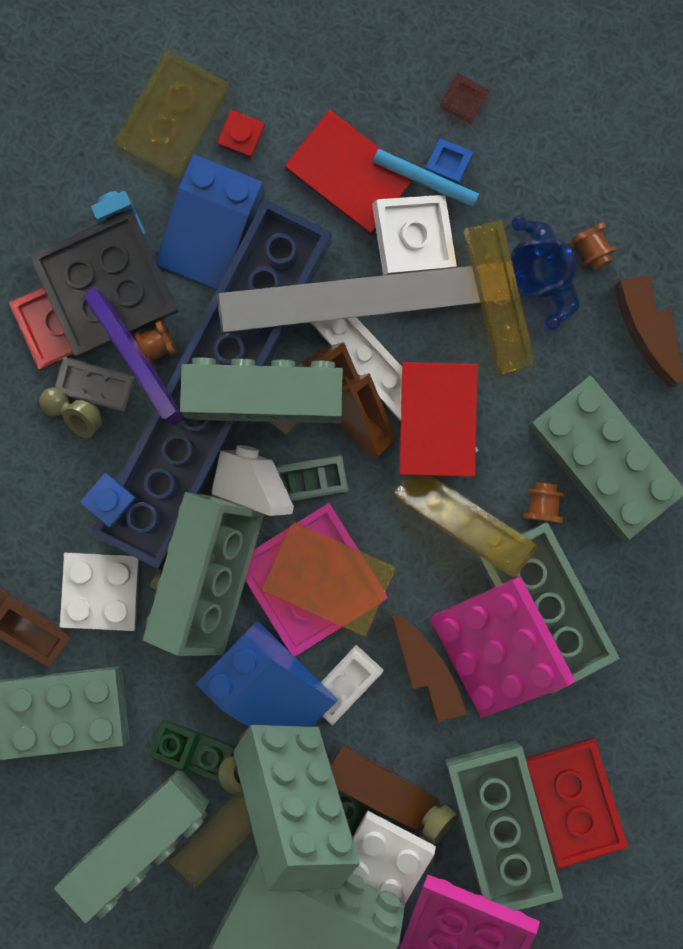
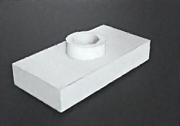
[321,645,383,725]

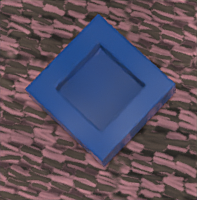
[425,138,473,185]
[80,473,137,527]

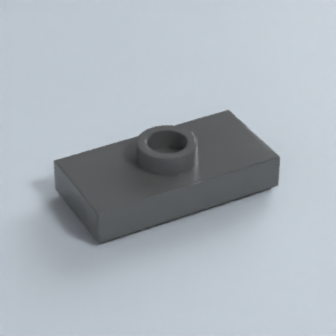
[54,357,137,413]

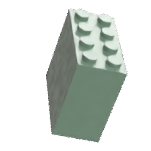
[208,854,405,949]

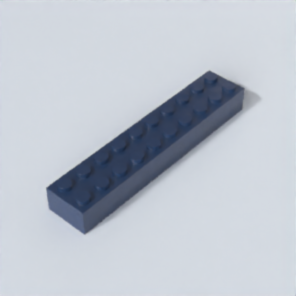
[90,199,332,569]

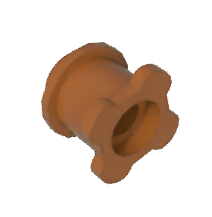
[569,222,616,271]
[135,320,179,365]
[522,482,564,523]

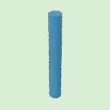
[373,149,479,207]

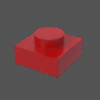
[217,110,265,159]

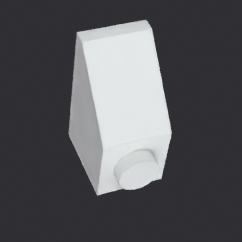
[211,445,294,516]

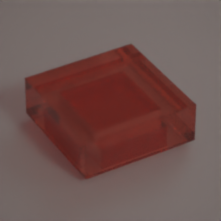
[440,73,489,124]

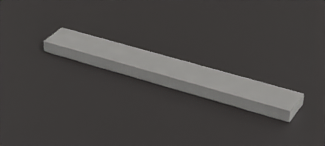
[217,262,512,333]

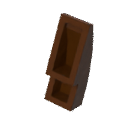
[614,275,683,388]
[302,342,397,457]
[0,587,71,668]
[391,613,467,722]
[330,742,438,832]

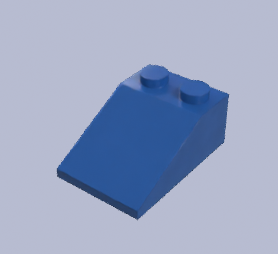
[156,154,265,290]
[196,621,338,727]

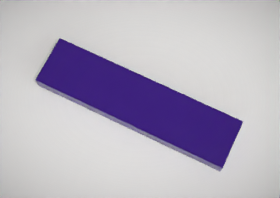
[84,287,186,425]

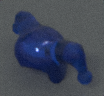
[509,215,580,330]

